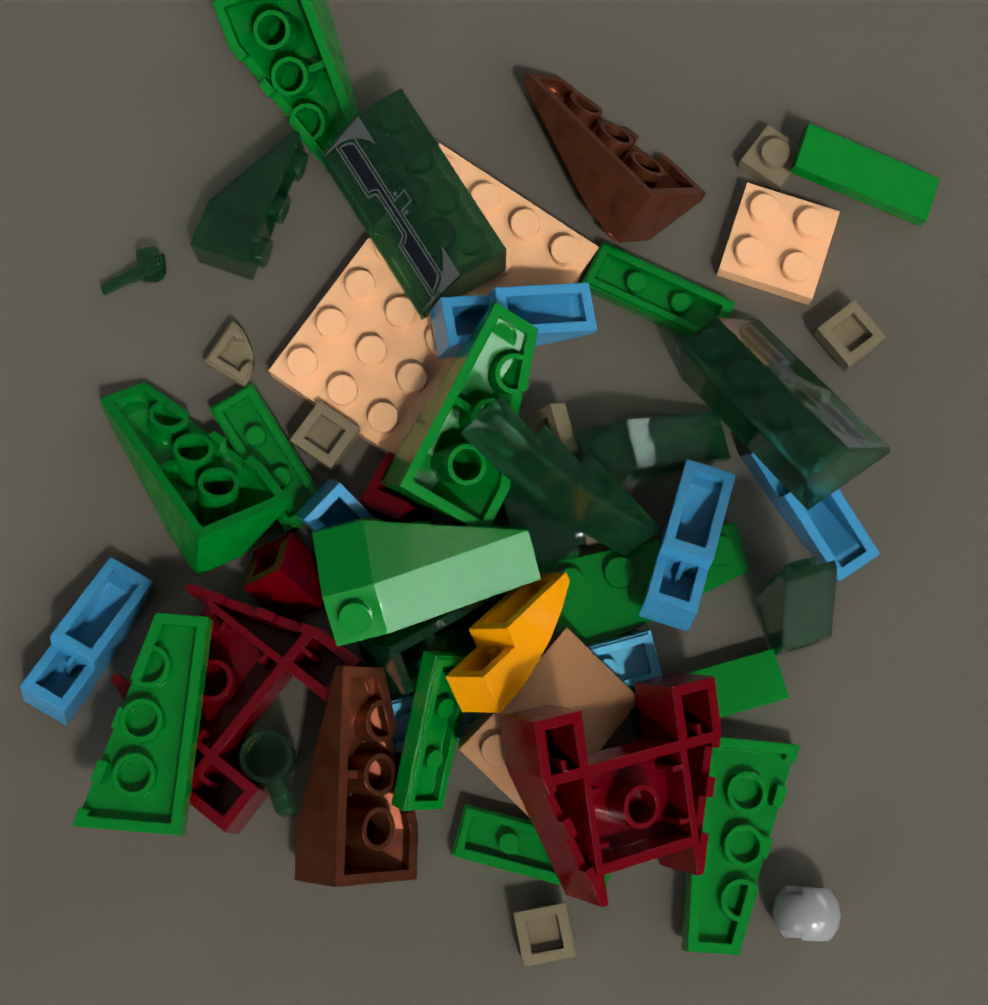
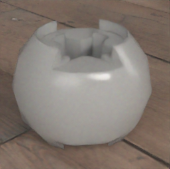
[772,886,842,941]

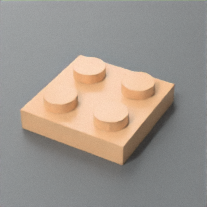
[716,182,840,305]

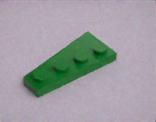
[539,522,749,646]
[72,613,213,836]
[681,737,800,956]

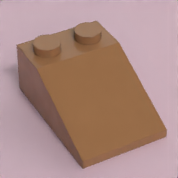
[457,626,637,816]

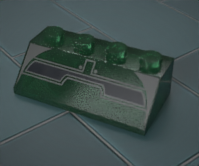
[320,89,506,320]
[677,317,890,510]

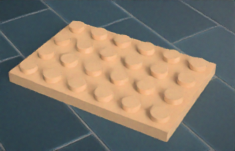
[268,143,599,454]

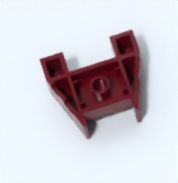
[111,583,366,835]
[500,672,722,907]

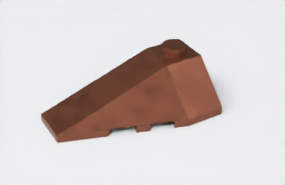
[523,73,706,243]
[294,666,418,887]

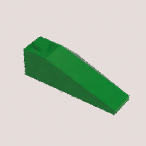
[212,0,370,168]
[381,302,538,526]
[100,382,289,576]
[312,518,541,647]

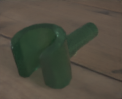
[100,247,166,295]

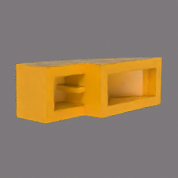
[445,572,570,713]

